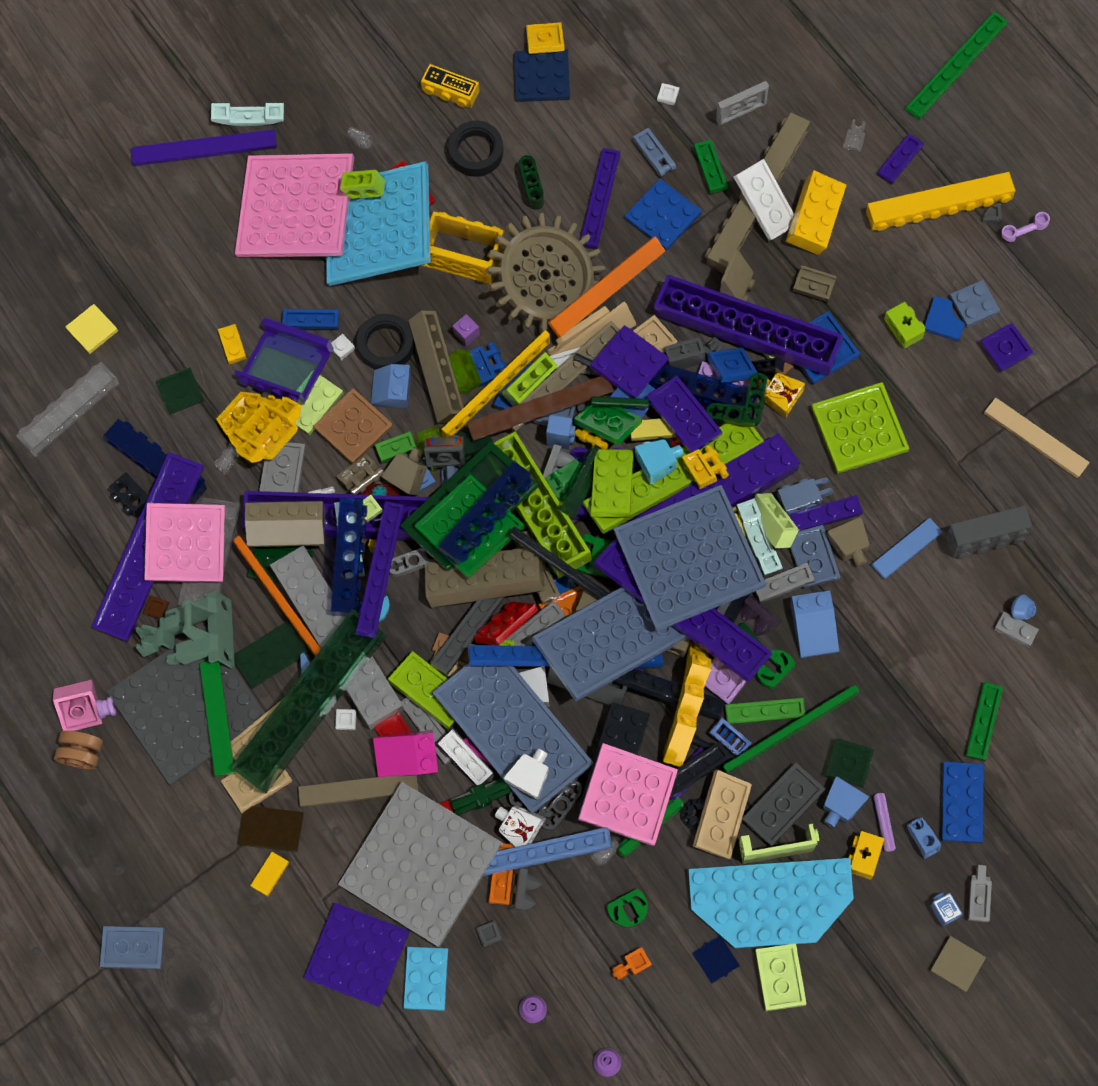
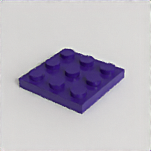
[590,325,669,398]

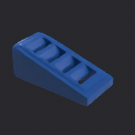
[707,718,751,757]

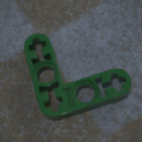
[706,373,768,427]

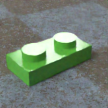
[375,432,416,463]

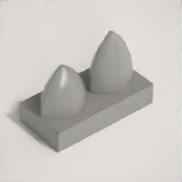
[543,444,575,478]

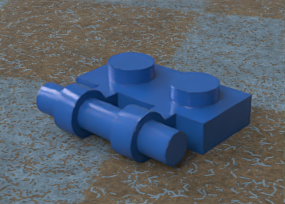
[465,342,507,387]

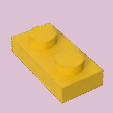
[218,324,247,364]

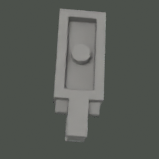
[968,865,992,923]

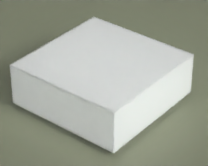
[657,83,679,106]
[335,709,357,730]

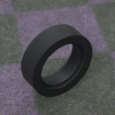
[448,121,503,177]
[357,314,414,370]

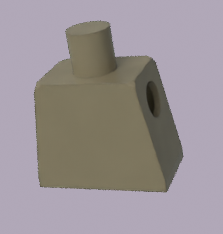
[381,447,427,495]
[827,517,870,566]

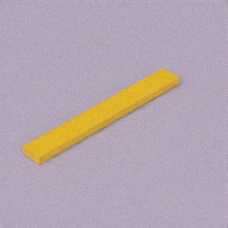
[441,330,550,438]

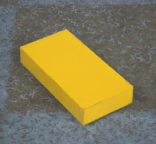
[250,852,289,897]

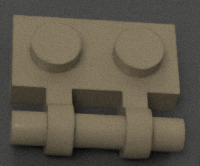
[336,454,384,495]

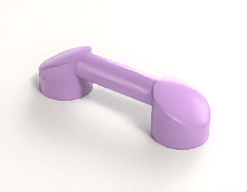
[1001,212,1050,242]

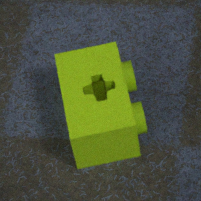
[884,302,925,349]

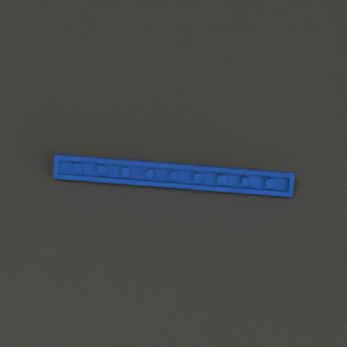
[468,645,664,668]

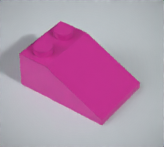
[373,730,438,777]

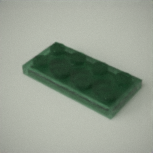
[234,615,312,689]

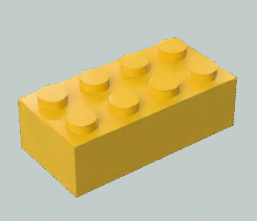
[786,170,847,256]

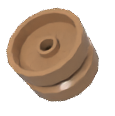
[54,730,103,770]

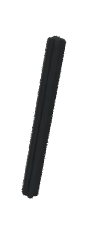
[509,527,608,599]

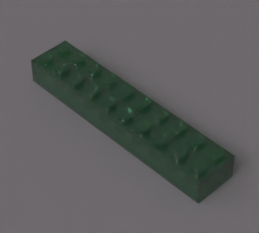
[231,609,387,793]

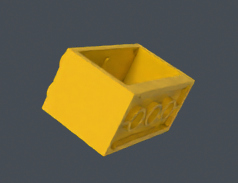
[422,211,504,285]

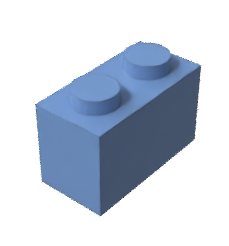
[546,415,576,450]

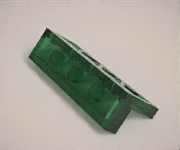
[558,444,600,519]

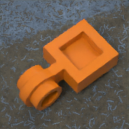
[612,947,652,980]

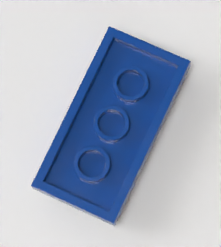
[942,762,984,844]

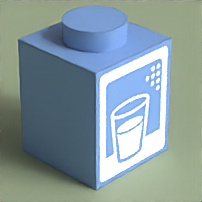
[930,893,962,927]

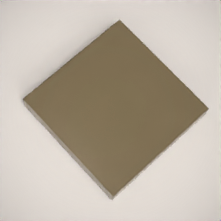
[930,936,986,993]

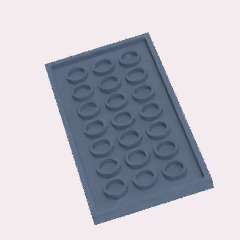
[532,587,689,701]
[432,663,593,813]

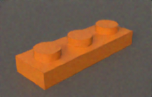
[489,843,515,905]

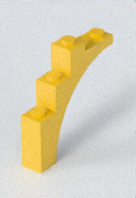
[663,641,711,767]

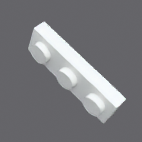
[438,729,493,785]

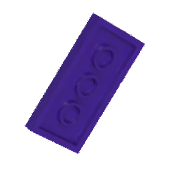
[646,376,722,453]

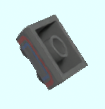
[424,435,465,467]

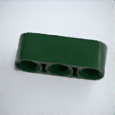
[519,155,544,210]

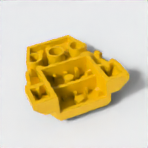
[216,392,301,463]

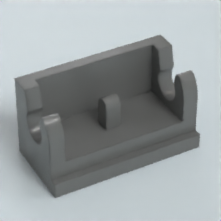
[664,337,705,372]

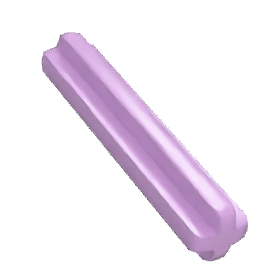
[874,793,896,852]

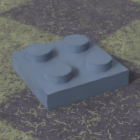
[949,280,1001,328]

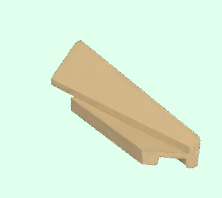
[547,301,636,356]

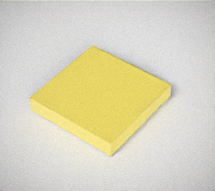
[66,304,118,354]

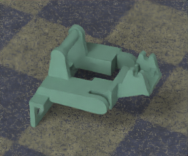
[136,591,235,668]

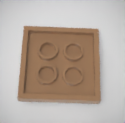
[313,388,393,464]

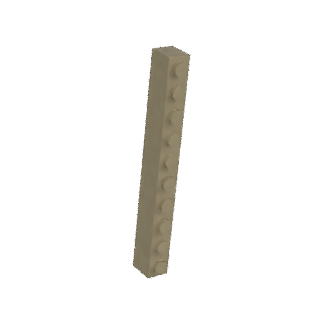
[705,113,810,274]

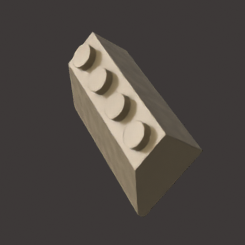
[245,501,325,547]

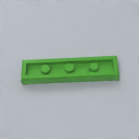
[725,698,806,725]

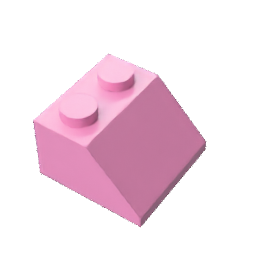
[53,680,102,731]

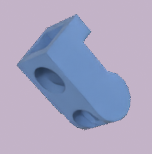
[907,817,941,859]

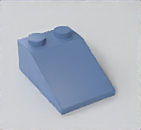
[790,591,839,658]

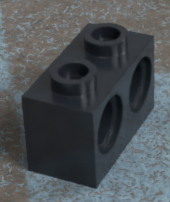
[109,472,149,518]

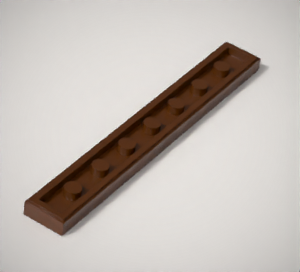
[466,376,614,441]

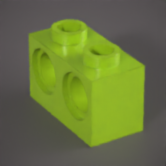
[340,170,385,199]

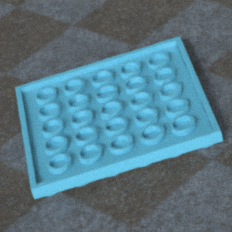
[327,161,430,286]

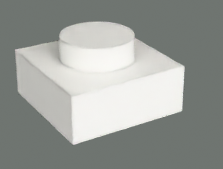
[331,334,355,360]

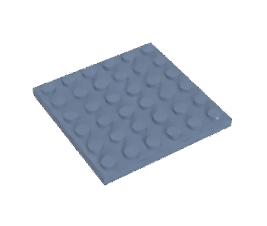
[614,485,767,631]

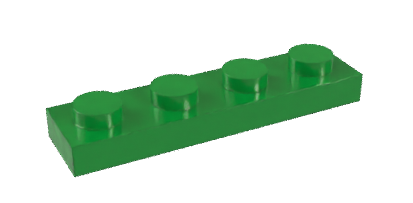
[619,797,684,859]

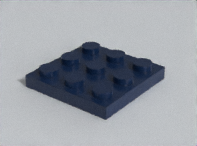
[515,49,570,102]

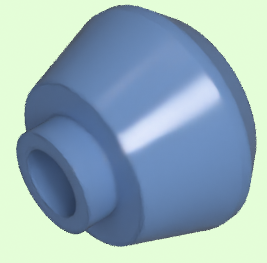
[1011,594,1036,620]

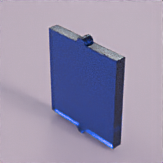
[692,935,740,984]

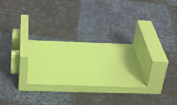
[739,824,819,864]

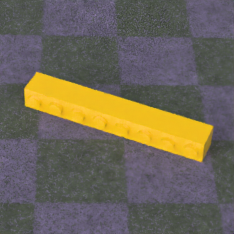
[866,172,1016,231]

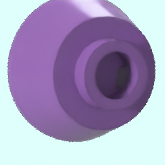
[519,995,547,1023]
[593,1048,621,1077]

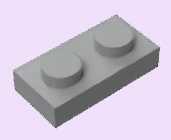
[994,612,1039,648]

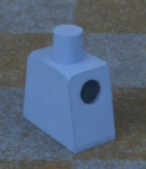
[823,776,869,828]

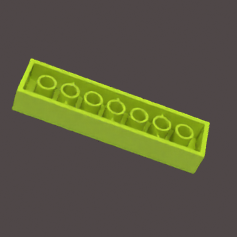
[484,432,592,579]

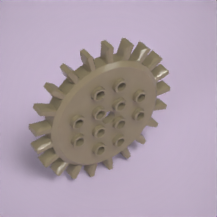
[485,213,605,334]

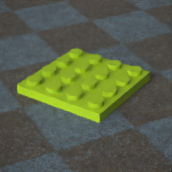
[811,382,909,474]

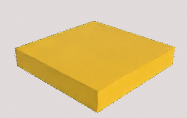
[526,22,565,54]

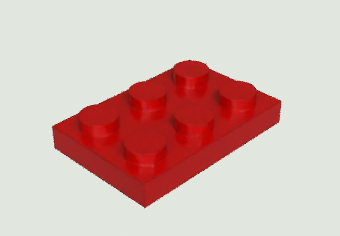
[473,601,538,645]

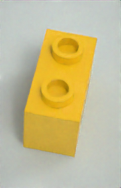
[848,831,885,880]

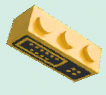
[421,64,480,109]

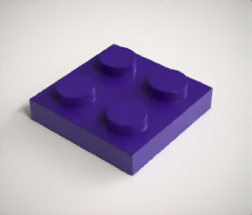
[980,323,1033,372]

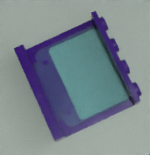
[235,317,334,404]

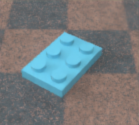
[404,947,448,1011]

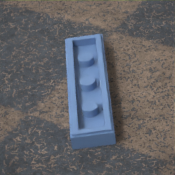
[872,518,943,580]

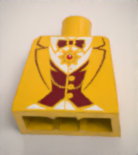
[757,373,805,419]

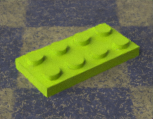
[591,449,634,517]
[388,651,455,730]

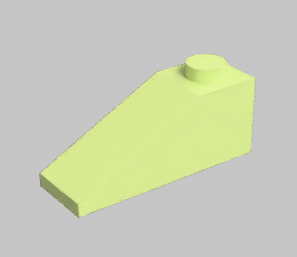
[755,493,799,548]

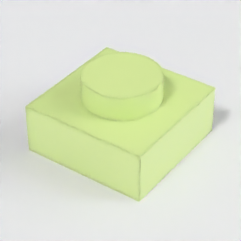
[356,495,383,522]

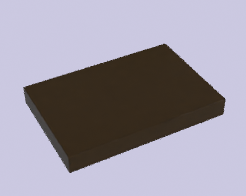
[238,806,304,852]

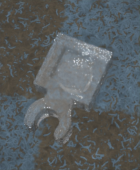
[843,119,865,152]

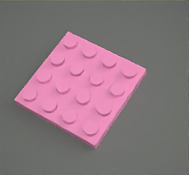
[145,503,225,582]
[578,743,678,846]

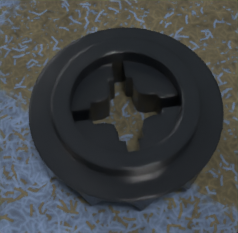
[681,798,705,830]

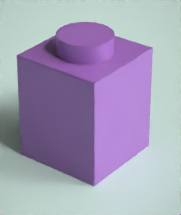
[453,314,480,347]

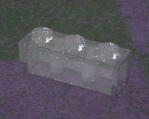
[214,442,240,475]

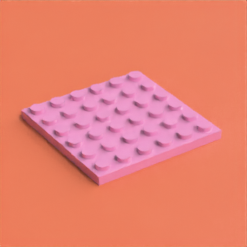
[235,154,354,257]

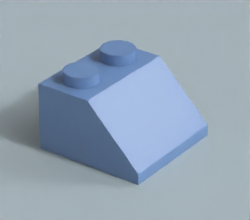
[371,364,411,408]

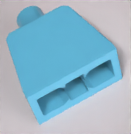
[635,440,683,485]

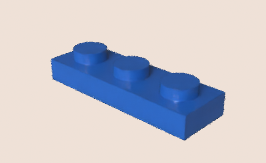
[282,309,339,330]

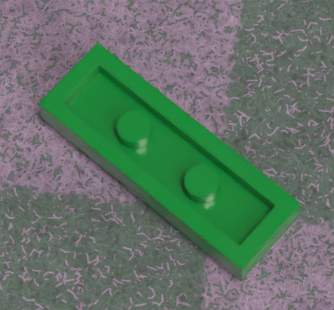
[694,140,728,194]

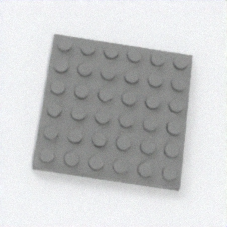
[338,782,503,948]

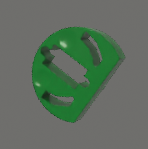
[757,650,795,690]
[607,889,648,928]

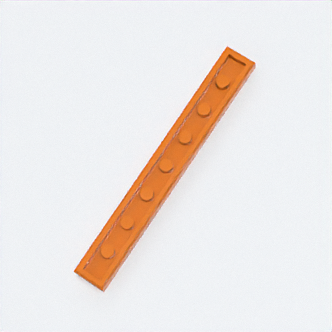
[548,236,665,338]
[234,536,328,664]

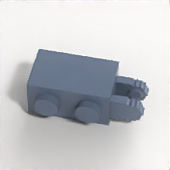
[777,477,834,515]

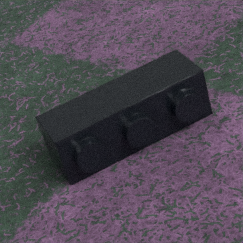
[751,357,785,375]

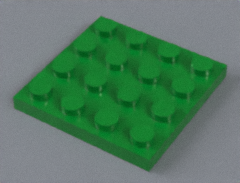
[415,474,525,579]

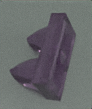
[742,596,781,636]

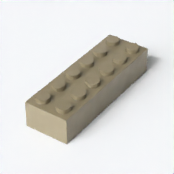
[425,548,545,608]

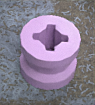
[96,696,117,719]

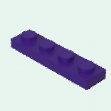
[788,495,863,531]

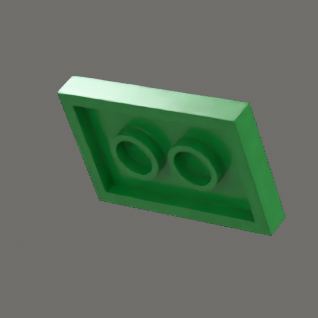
[574,403,642,445]

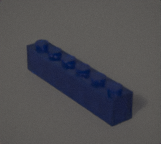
[104,419,207,504]

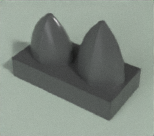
[509,868,542,912]

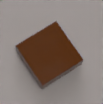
[143,595,169,620]

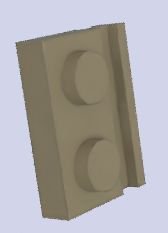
[793,265,837,302]

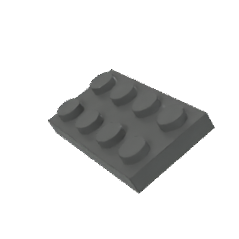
[742,763,825,847]

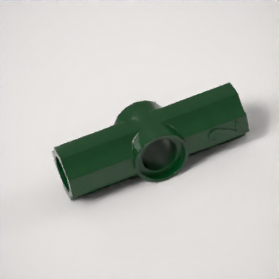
[450,778,511,816]

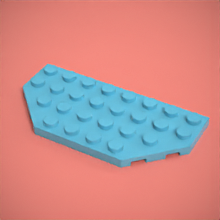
[689,858,854,948]

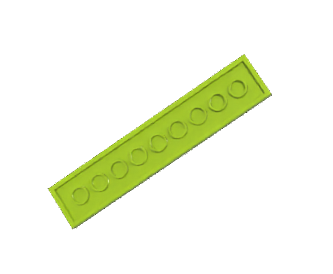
[583,424,764,534]

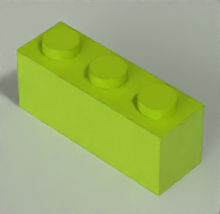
[501,352,558,406]

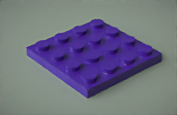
[304,903,410,1008]

